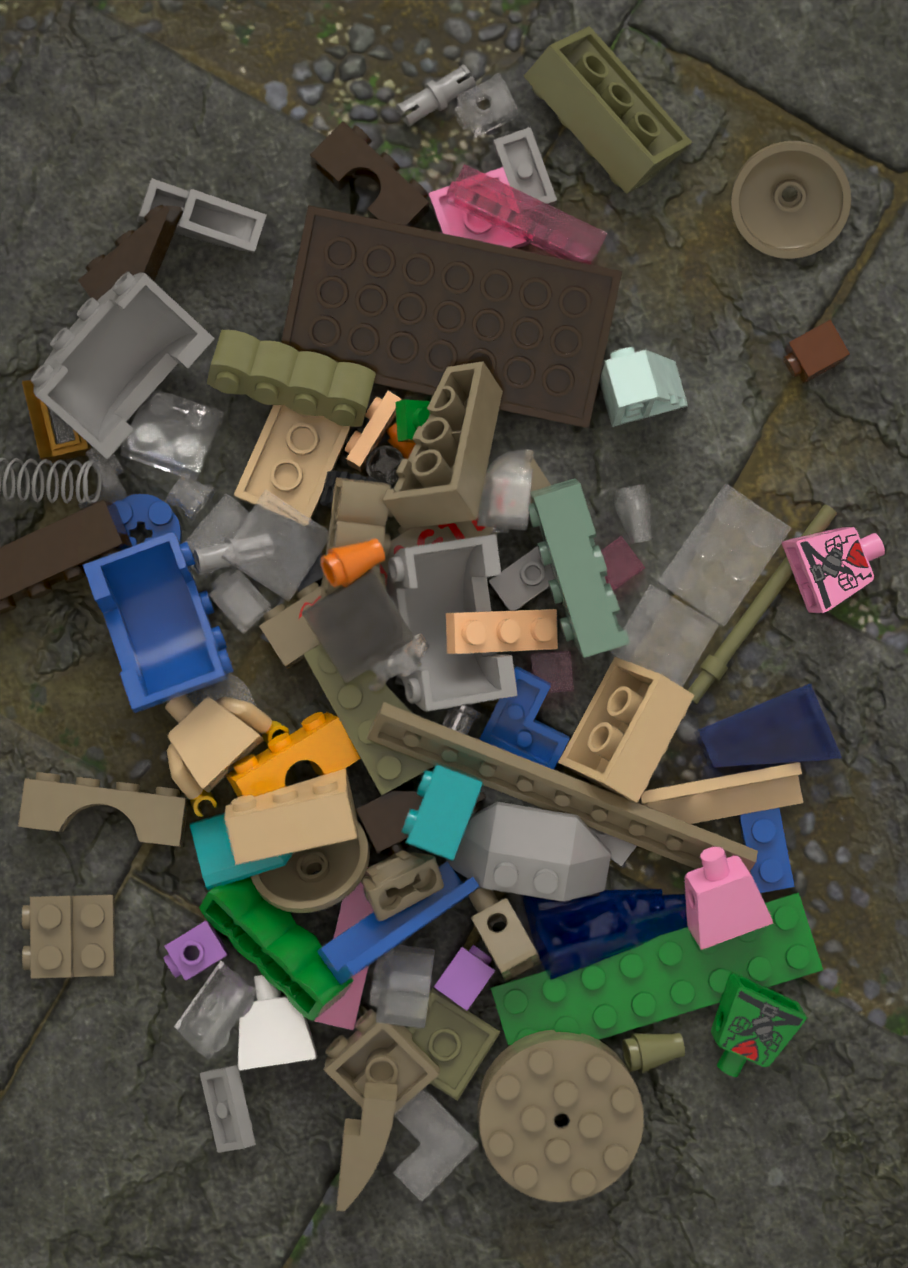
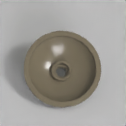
[731,141,851,259]
[251,821,370,913]

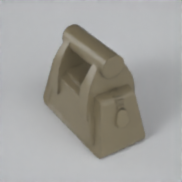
[361,850,444,921]

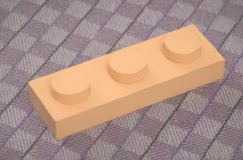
[446,609,558,654]

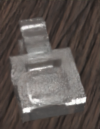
[357,633,430,691]

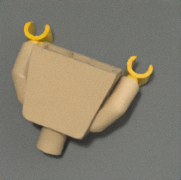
[165,695,290,817]

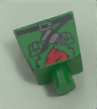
[711,972,807,1077]

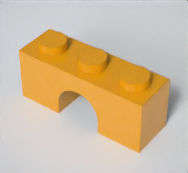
[226,712,361,798]

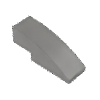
[137,178,266,253]

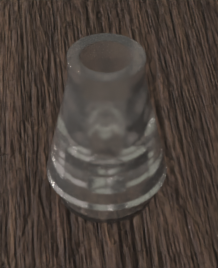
[612,483,653,544]

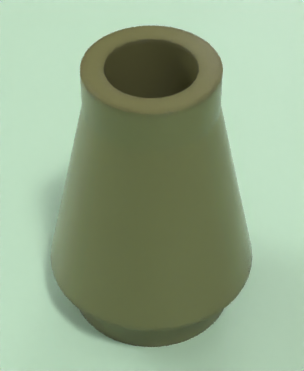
[622,1033,685,1074]

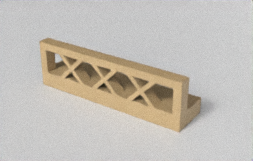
[638,762,803,824]

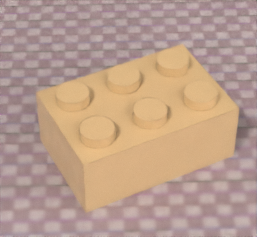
[558,657,694,803]

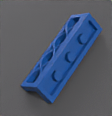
[317,861,480,985]

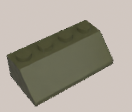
[523,26,693,194]

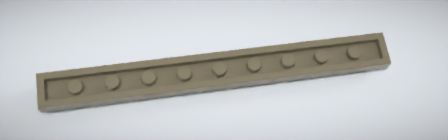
[367,702,758,872]

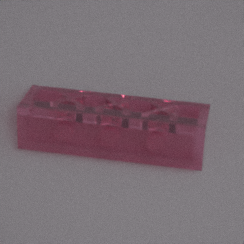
[447,164,607,264]

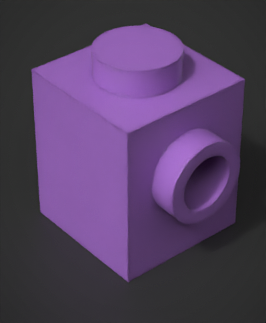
[163,920,230,981]

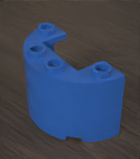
[83,531,234,713]

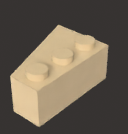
[225,768,357,864]

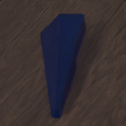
[523,889,688,980]

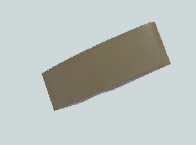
[337,1082,398,1211]

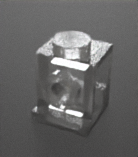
[454,73,518,138]

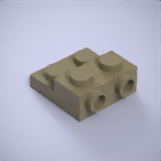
[22,895,116,978]
[324,1006,440,1114]

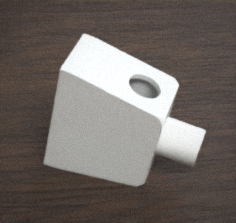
[238,975,318,1070]

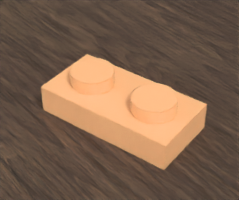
[344,391,402,472]

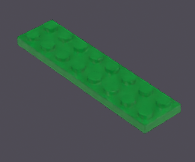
[490,893,823,1046]

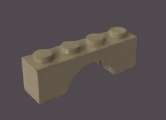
[18,772,189,847]

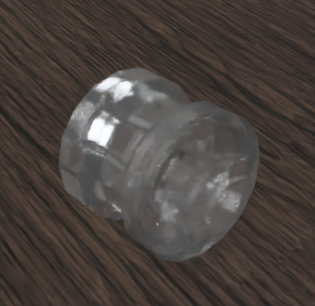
[166,470,215,521]

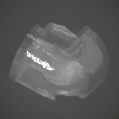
[477,449,534,533]

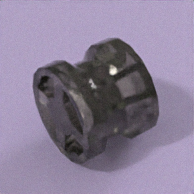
[366,446,404,486]

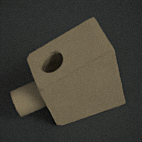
[468,887,541,983]

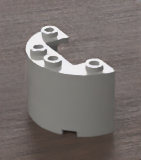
[31,272,215,459]
[380,534,518,711]

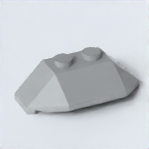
[446,802,611,902]

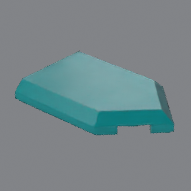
[190,812,294,890]

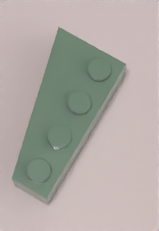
[526,478,630,658]

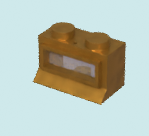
[22,380,92,464]

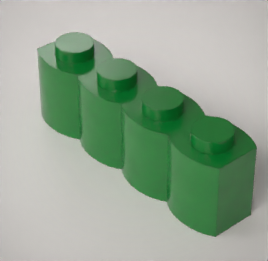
[199,877,353,1021]

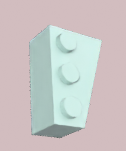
[599,347,688,427]

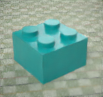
[402,764,483,861]

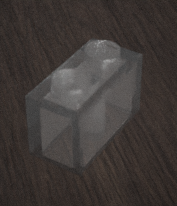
[370,945,435,1029]

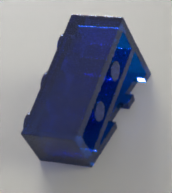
[694,683,842,769]

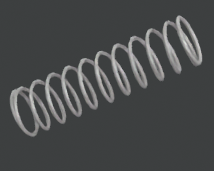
[0,458,102,505]

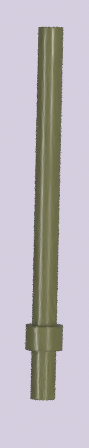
[687,504,837,705]

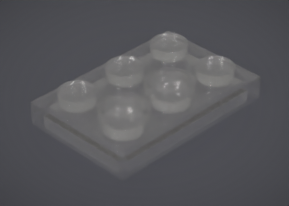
[657,483,792,627]

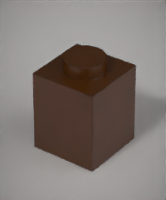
[783,319,850,383]

